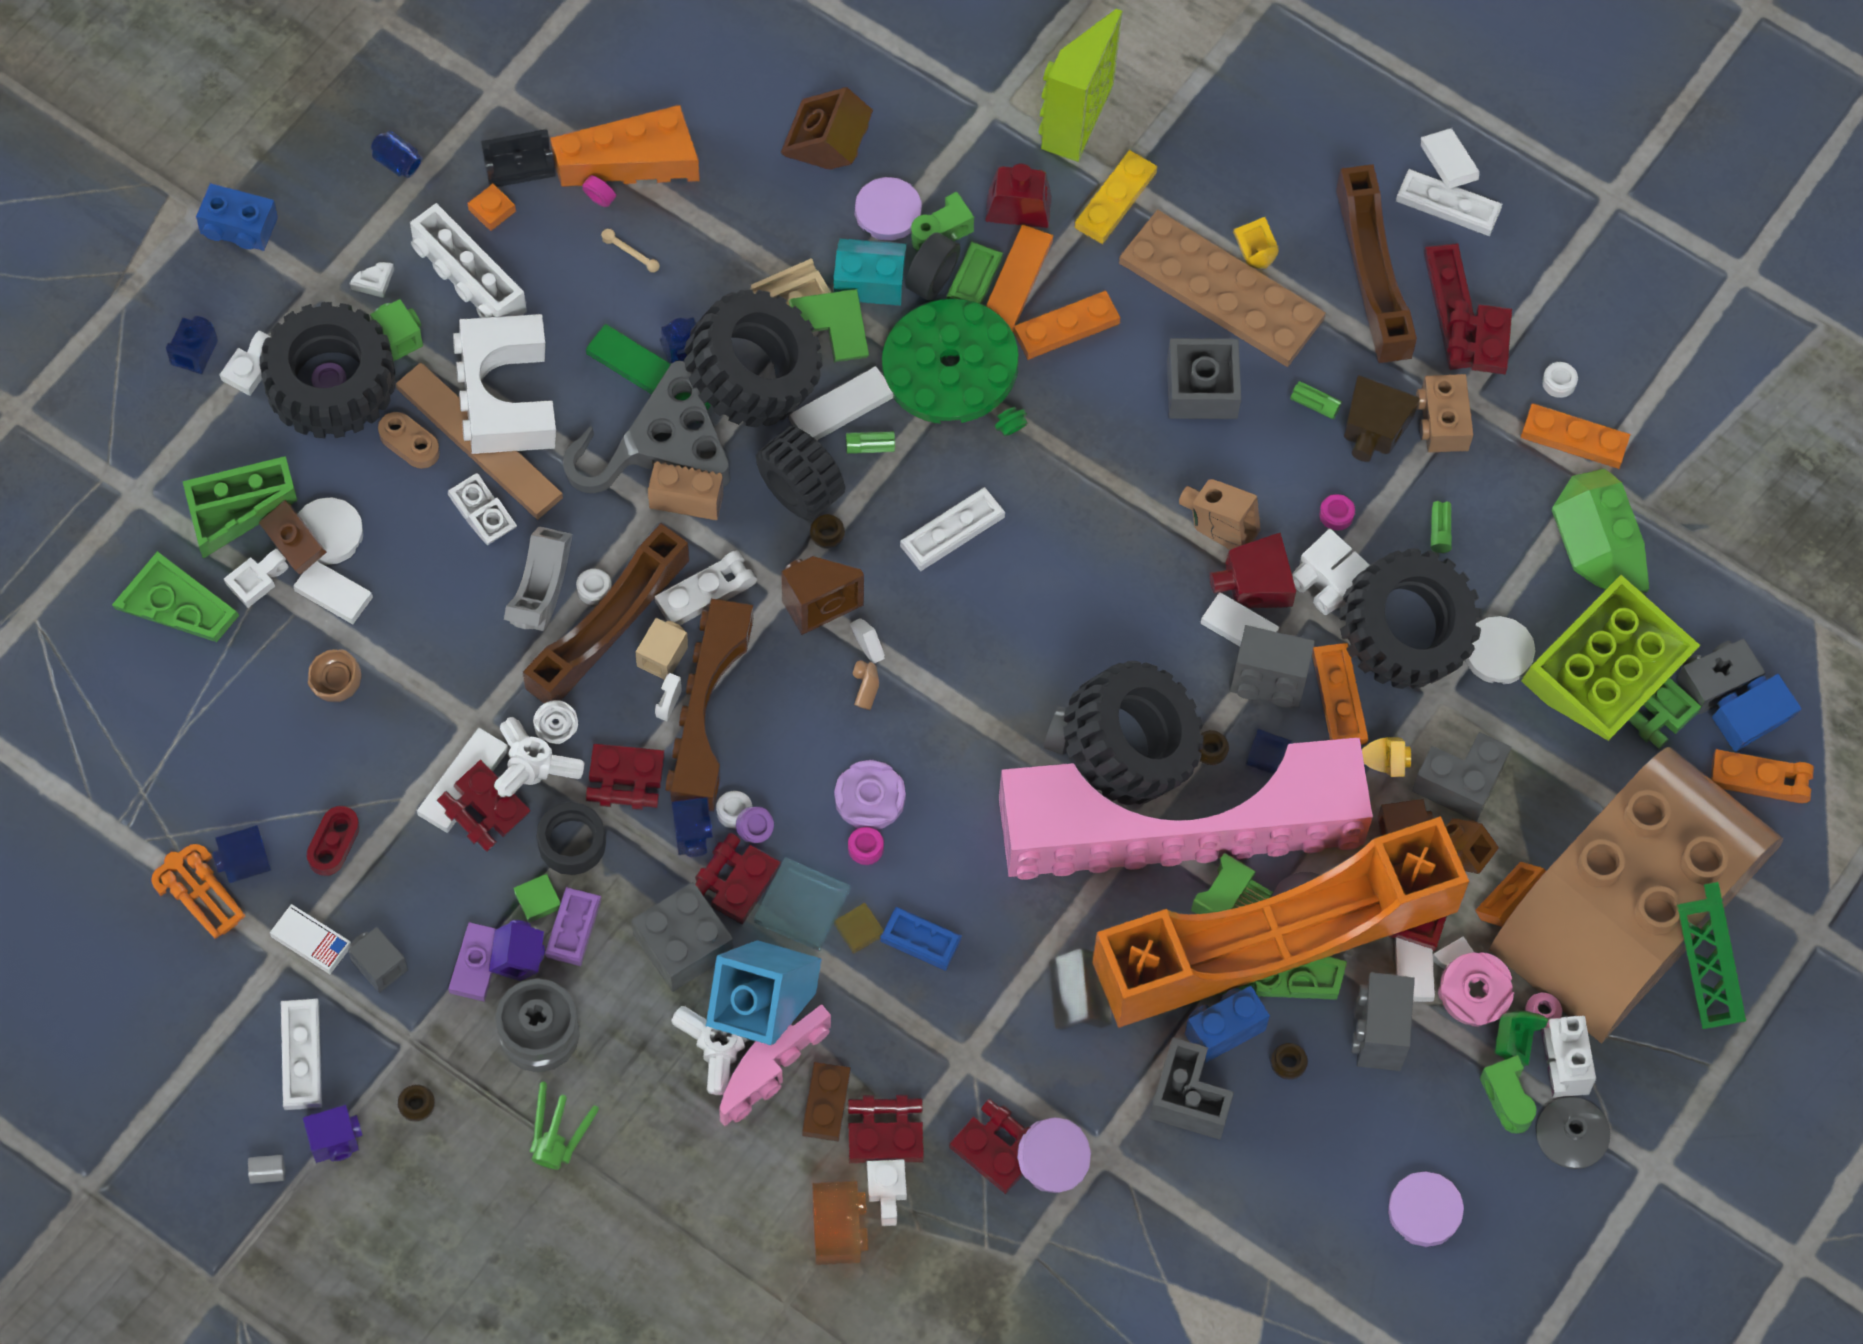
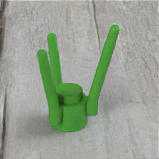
[529,1082,599,1170]

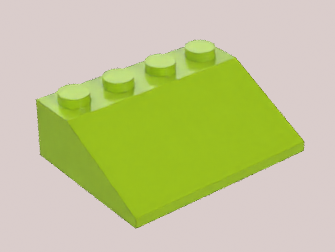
[1038,8,1123,162]
[1521,575,1700,741]

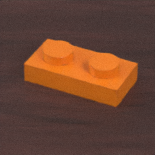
[1475,861,1546,927]

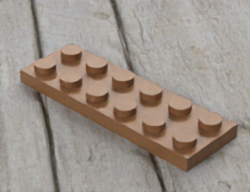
[1119,209,1326,368]

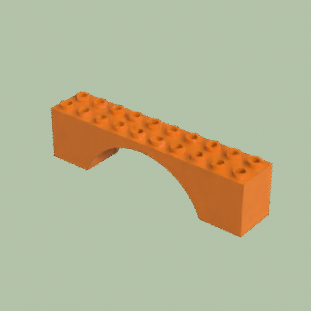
[1092,816,1469,1028]

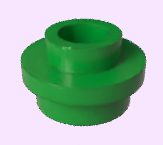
[995,407,1028,437]

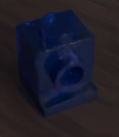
[166,316,218,374]
[660,317,696,364]
[672,797,713,857]

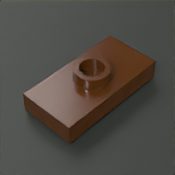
[259,500,327,575]

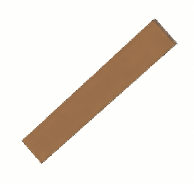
[396,362,563,520]

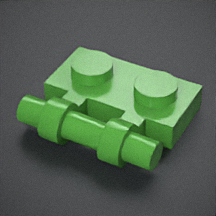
[1628,678,1702,749]

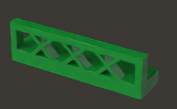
[1677,882,1746,1029]

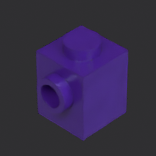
[489,920,545,981]
[302,1105,363,1163]

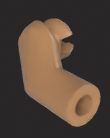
[853,660,879,710]

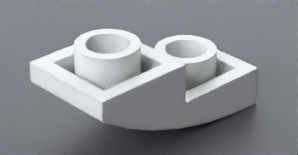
[448,473,517,545]

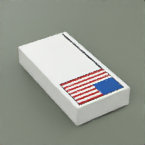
[270,904,351,974]

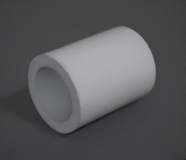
[248,1155,285,1184]

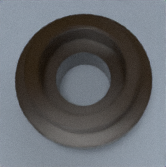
[810,514,845,548]
[1199,730,1229,765]
[1271,1043,1308,1080]
[397,1085,435,1122]

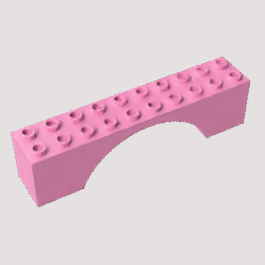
[999,738,1373,880]

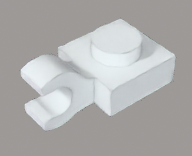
[219,331,271,396]
[224,549,289,608]
[867,1159,906,1226]

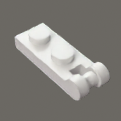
[655,550,757,625]

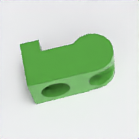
[911,192,974,251]
[1480,1055,1537,1134]

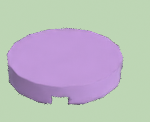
[855,177,922,241]
[834,760,906,830]
[1018,1118,1091,1193]
[1388,1171,1464,1247]

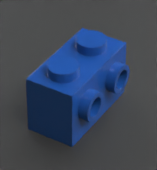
[196,183,278,251]
[1712,674,1802,752]
[1185,985,1270,1064]

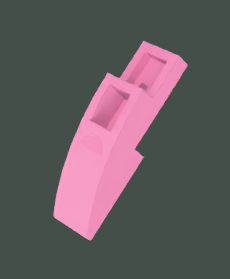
[719,1004,831,1126]

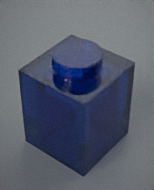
[212,825,271,883]

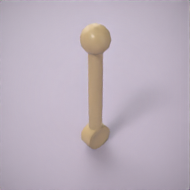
[602,229,660,273]

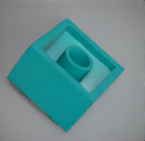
[834,238,907,306]

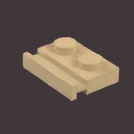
[751,259,831,306]

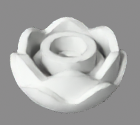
[533,700,578,744]

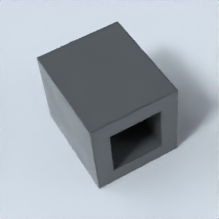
[348,927,408,993]

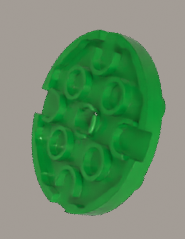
[882,299,1019,424]

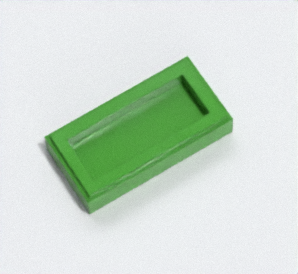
[947,242,1003,304]

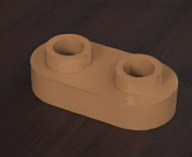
[378,412,440,469]

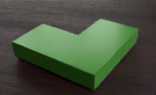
[789,289,869,363]

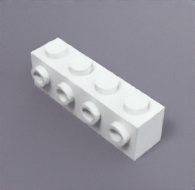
[410,203,527,318]

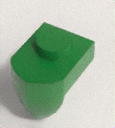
[1495,1011,1548,1066]

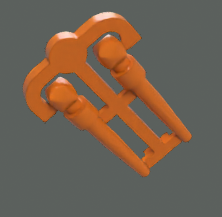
[151,844,246,939]

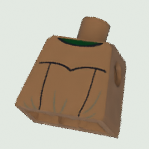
[1179,479,1261,550]

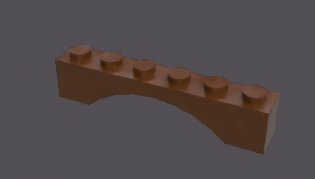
[1336,164,1417,363]
[523,523,689,703]
[665,598,754,812]

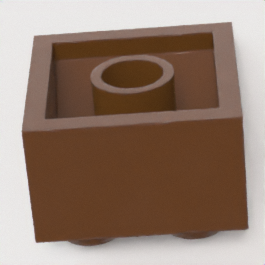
[781,87,873,170]
[782,556,864,635]

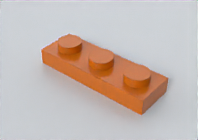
[1013,290,1121,360]
[1521,403,1631,469]
[1312,643,1368,745]

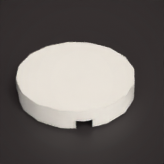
[298,497,363,565]
[1466,616,1535,684]

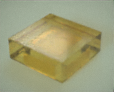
[834,903,884,954]

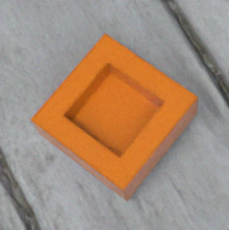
[468,184,516,231]

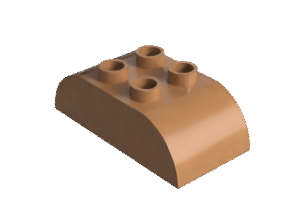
[1489,747,1783,1044]

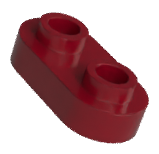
[307,806,360,876]

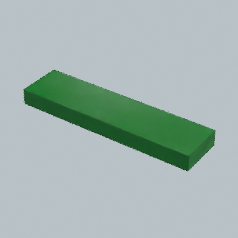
[585,324,711,423]

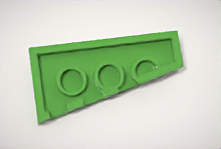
[1217,956,1347,1000]

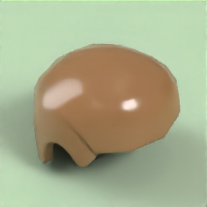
[308,649,362,702]

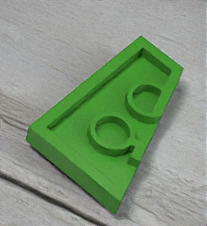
[112,551,239,642]

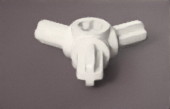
[494,717,584,797]
[671,1006,751,1095]

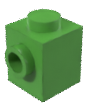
[370,299,423,362]

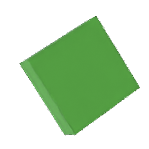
[513,874,561,923]

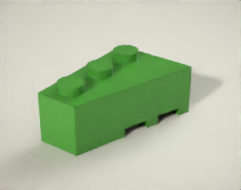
[182,456,297,558]

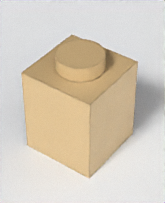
[636,618,688,680]

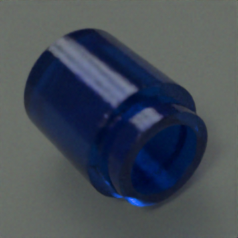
[371,131,422,178]

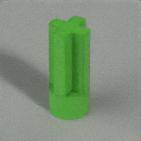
[1290,381,1342,420]
[846,431,895,454]
[1431,501,1452,553]

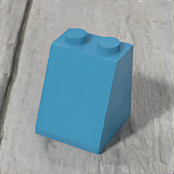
[706,940,822,1045]

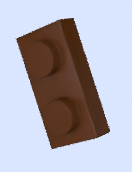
[802,1062,851,1142]

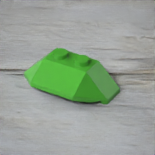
[1552,468,1649,593]

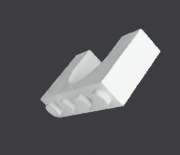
[453,314,556,454]

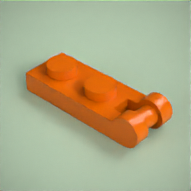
[1710,749,1814,803]

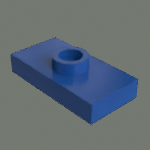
[880,907,962,971]

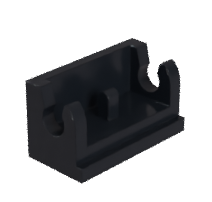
[481,129,556,187]

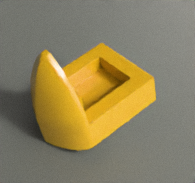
[1233,217,1279,269]
[1362,737,1411,777]

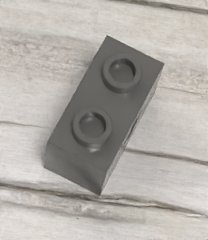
[1677,639,1765,715]

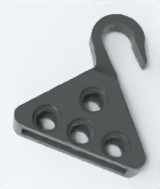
[563,361,731,493]

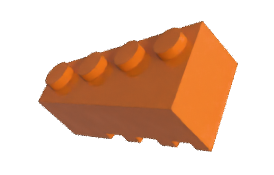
[550,105,699,187]

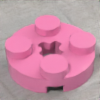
[1438,952,1514,1027]

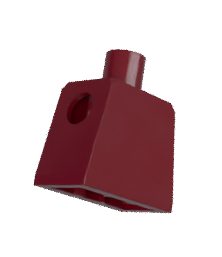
[985,163,1052,228]
[1210,533,1297,608]

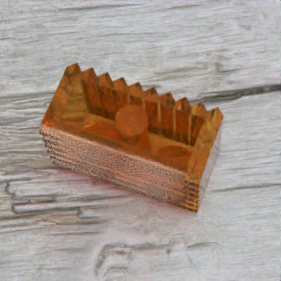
[812,1181,868,1265]

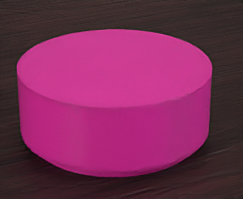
[582,175,616,207]
[1319,494,1355,531]
[848,827,884,865]

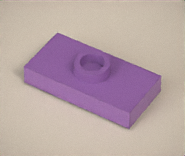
[545,887,602,966]
[448,923,497,1002]

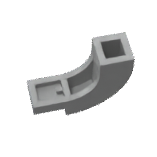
[504,527,573,631]

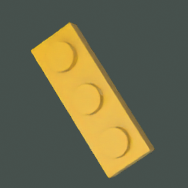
[1075,150,1157,244]

